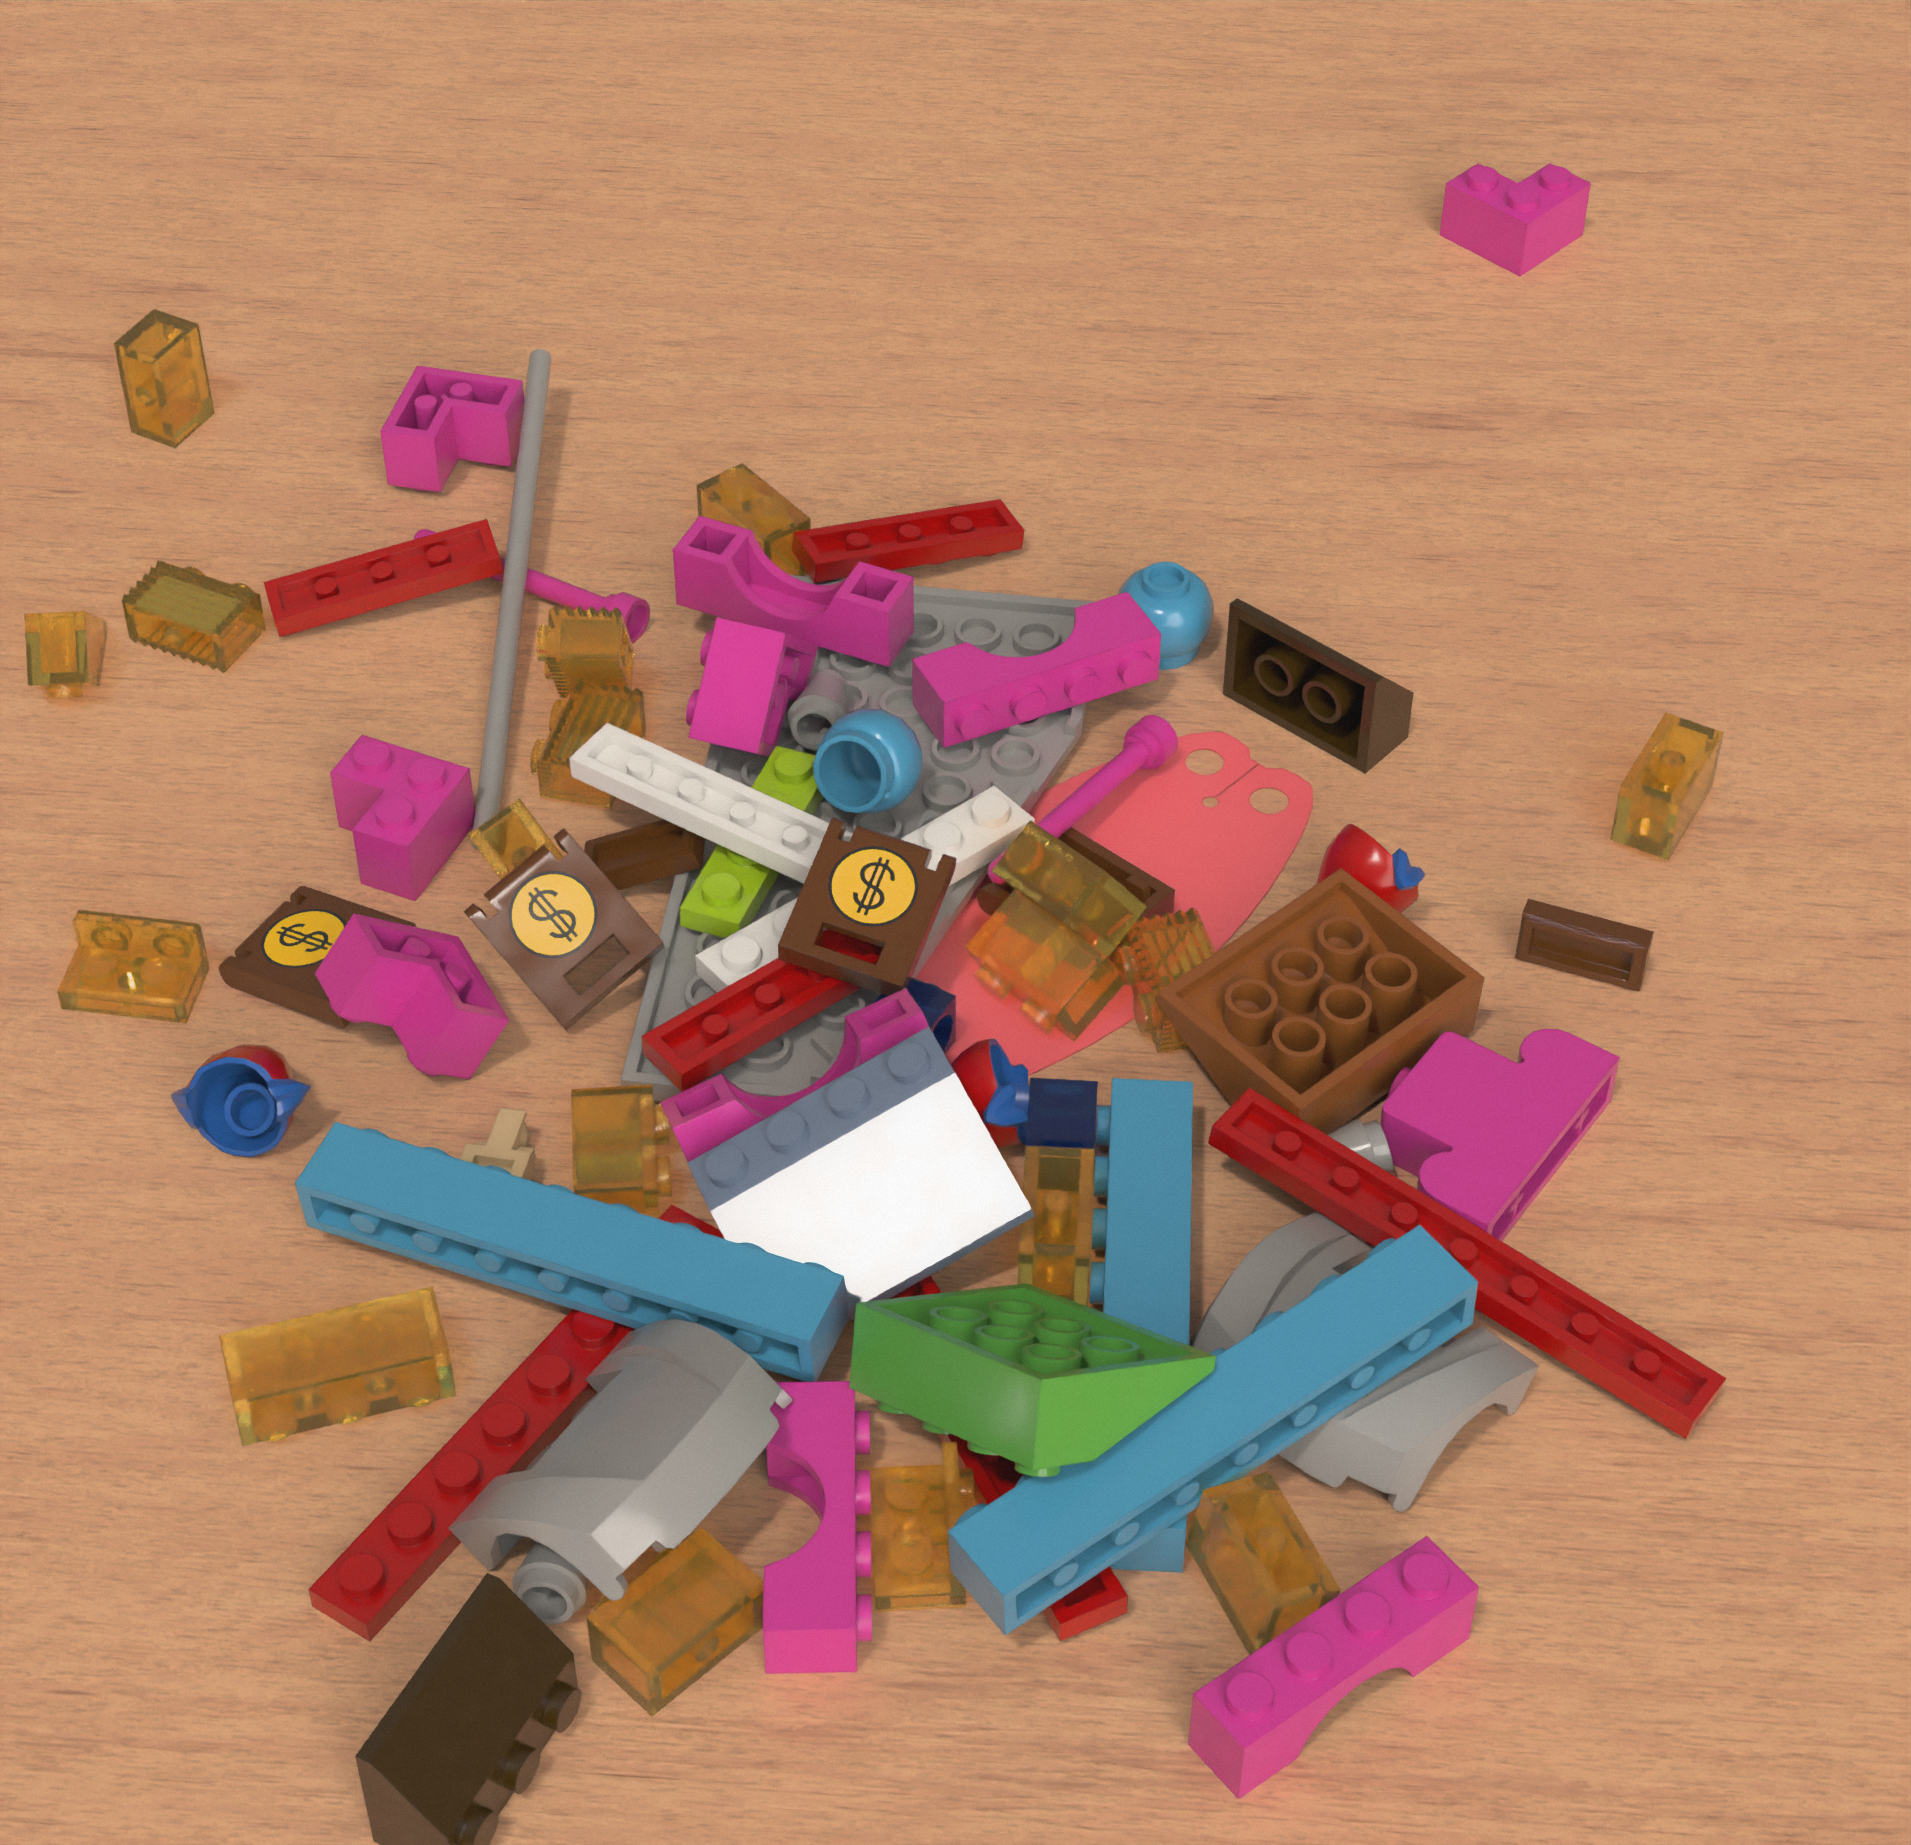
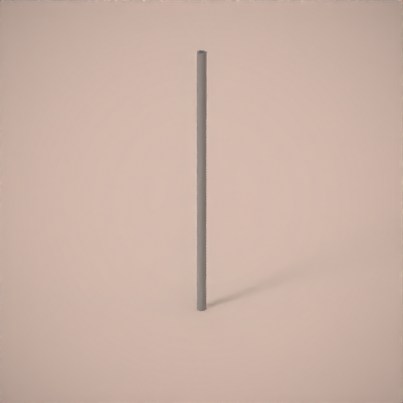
[471,349,551,852]

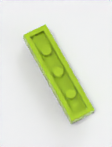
[679,746,823,938]

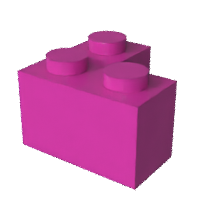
[1440,163,1591,277]
[380,365,524,492]
[686,617,818,757]
[330,735,475,901]
[315,913,509,1079]

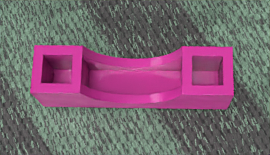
[673,515,914,667]
[912,592,1161,748]
[660,988,929,1163]
[763,1381,872,1674]
[1188,1536,1479,1799]

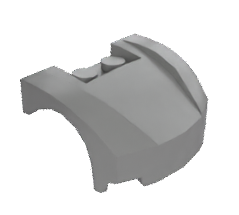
[1189,1212,1539,1512]
[448,1319,793,1601]

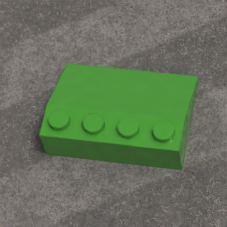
[849,1283,1216,1477]

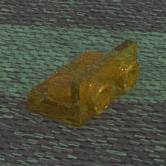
[57,910,210,1024]
[868,1442,975,1612]

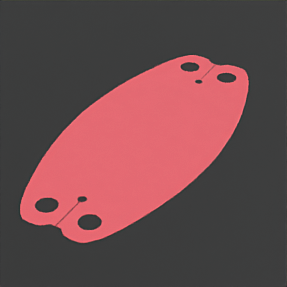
[907,732,1313,1076]

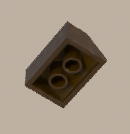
[1223,598,1414,774]
[355,1573,582,1845]

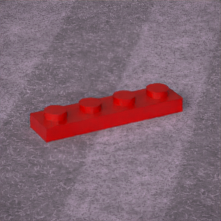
[792,499,1025,583]
[263,519,504,637]
[641,929,883,1092]

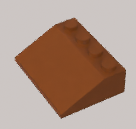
[1156,868,1485,1135]

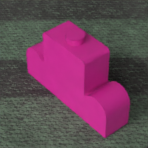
[1380,1029,1620,1241]

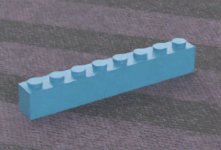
[1089,1078,1193,1573]
[295,1122,849,1382]
[948,1225,1478,1635]

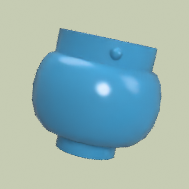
[1118,562,1214,670]
[813,708,923,814]

